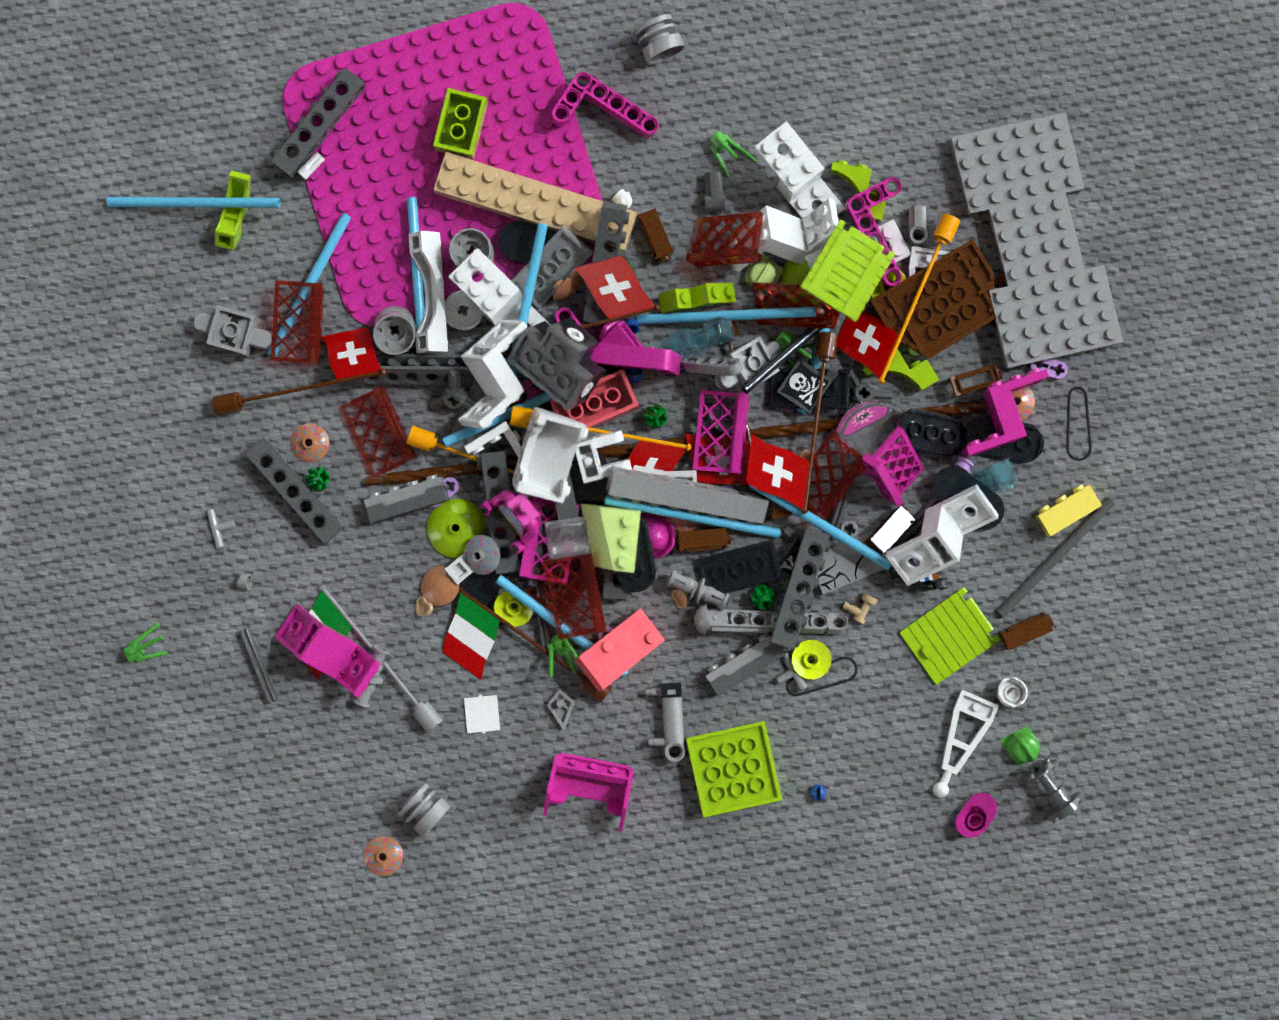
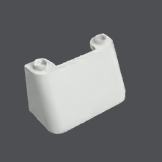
[512,407,588,503]

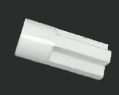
[297,152,325,180]

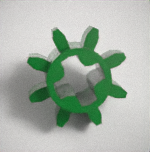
[643,403,668,430]
[305,466,330,492]
[750,585,776,610]

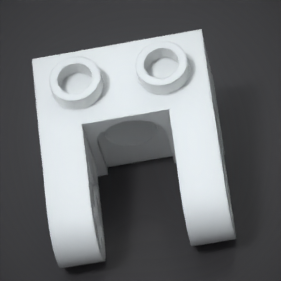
[575,430,632,483]

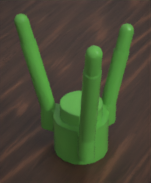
[709,131,756,178]
[775,330,815,368]
[124,623,168,663]
[547,634,578,678]

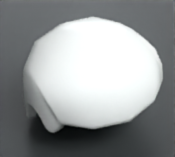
[997,677,1028,708]

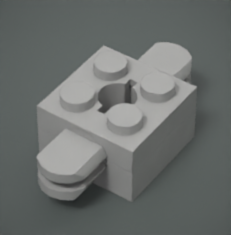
[194,305,273,357]
[715,336,782,393]

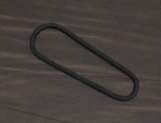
[1066,386,1092,461]
[786,656,858,696]

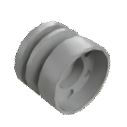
[634,14,685,65]
[449,228,494,276]
[373,306,416,355]
[397,783,451,838]

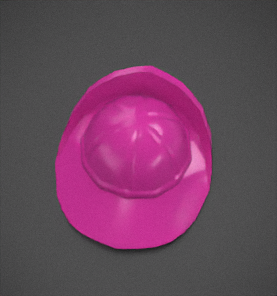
[641,513,675,559]

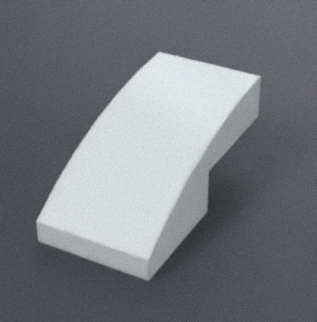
[445,553,480,585]

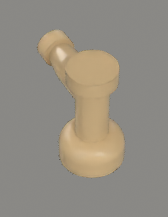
[842,593,878,624]

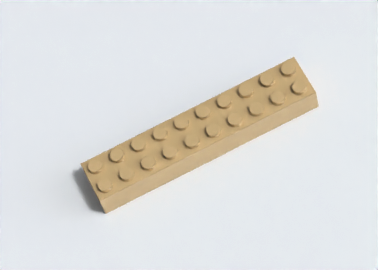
[434,152,637,254]

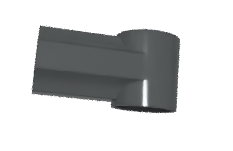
[704,171,725,212]

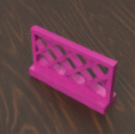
[693,390,750,475]
[862,426,924,507]
[519,496,580,584]

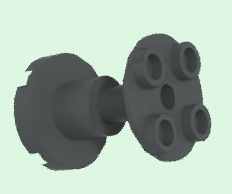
[1023,757,1085,823]

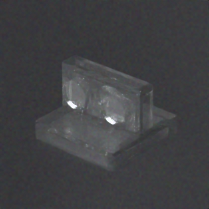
[545,516,591,560]

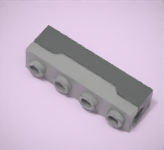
[364,474,450,523]
[705,633,786,696]

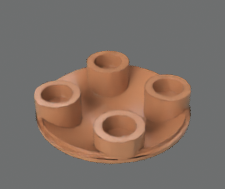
[553,270,584,301]
[421,566,460,606]

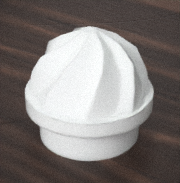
[612,189,632,209]

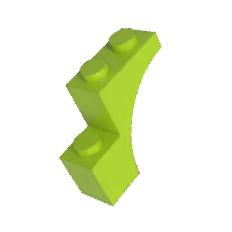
[830,160,886,223]
[215,170,251,250]
[658,283,736,313]
[861,349,939,391]

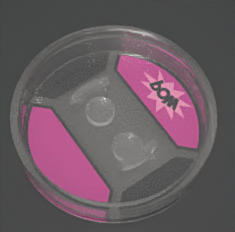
[835,400,910,482]

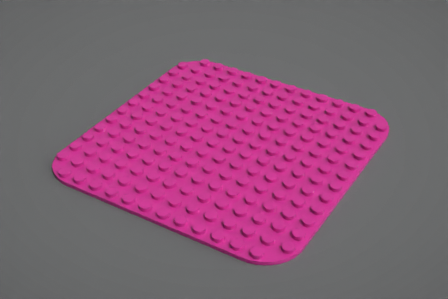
[283,3,603,327]

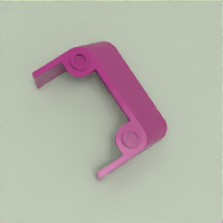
[543,753,633,832]

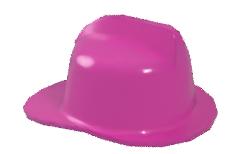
[956,793,997,838]

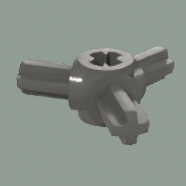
[430,369,477,410]
[844,369,893,419]

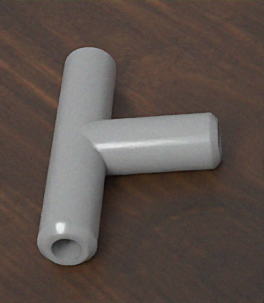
[207,509,236,549]
[775,653,807,691]

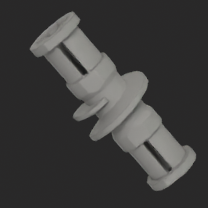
[668,570,730,610]
[353,645,390,707]

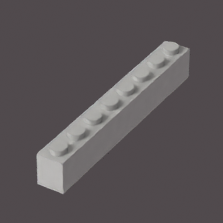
[606,466,769,525]

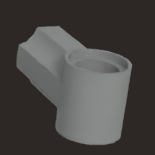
[908,205,928,247]

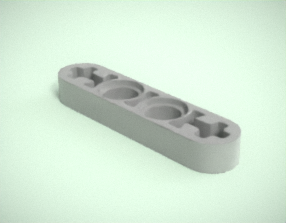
[681,354,743,376]

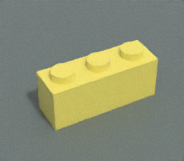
[1035,484,1102,537]

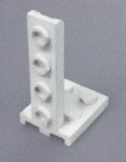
[464,421,548,500]

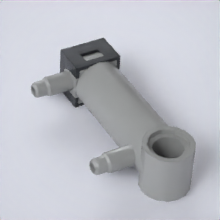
[645,682,685,762]

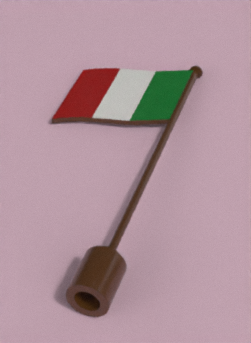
[443,587,612,703]

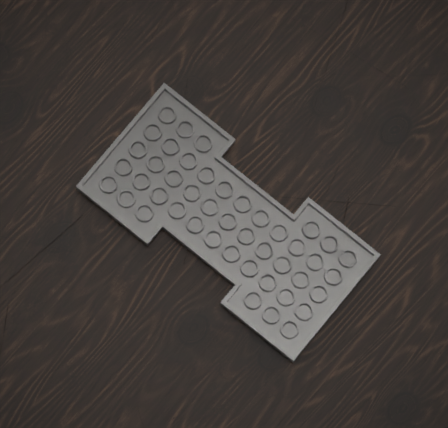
[950,112,1123,369]

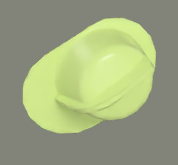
[745,253,783,291]

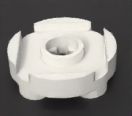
[445,290,483,331]

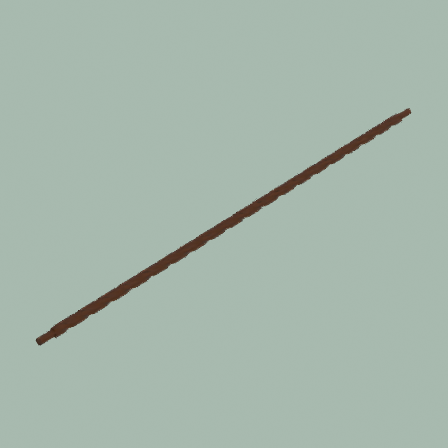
[365,401,988,485]

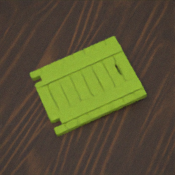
[800,219,895,322]
[899,587,1001,685]

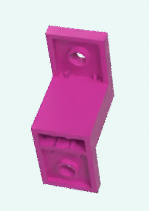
[961,368,1049,458]
[274,604,381,698]

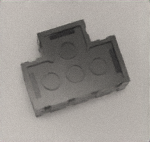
[507,318,605,411]

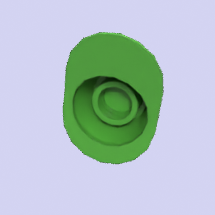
[1000,727,1041,766]

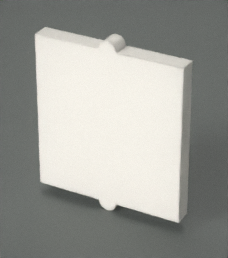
[464,695,500,734]

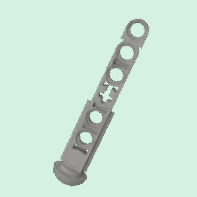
[694,604,848,636]

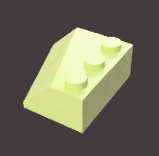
[581,504,641,573]

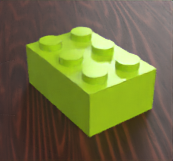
[433,88,488,160]

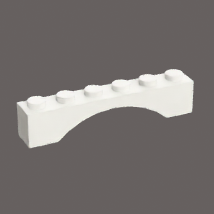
[408,231,448,354]

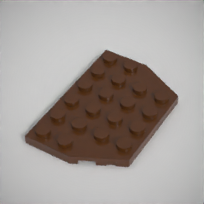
[870,239,996,359]

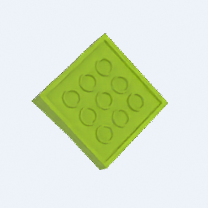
[686,721,782,818]

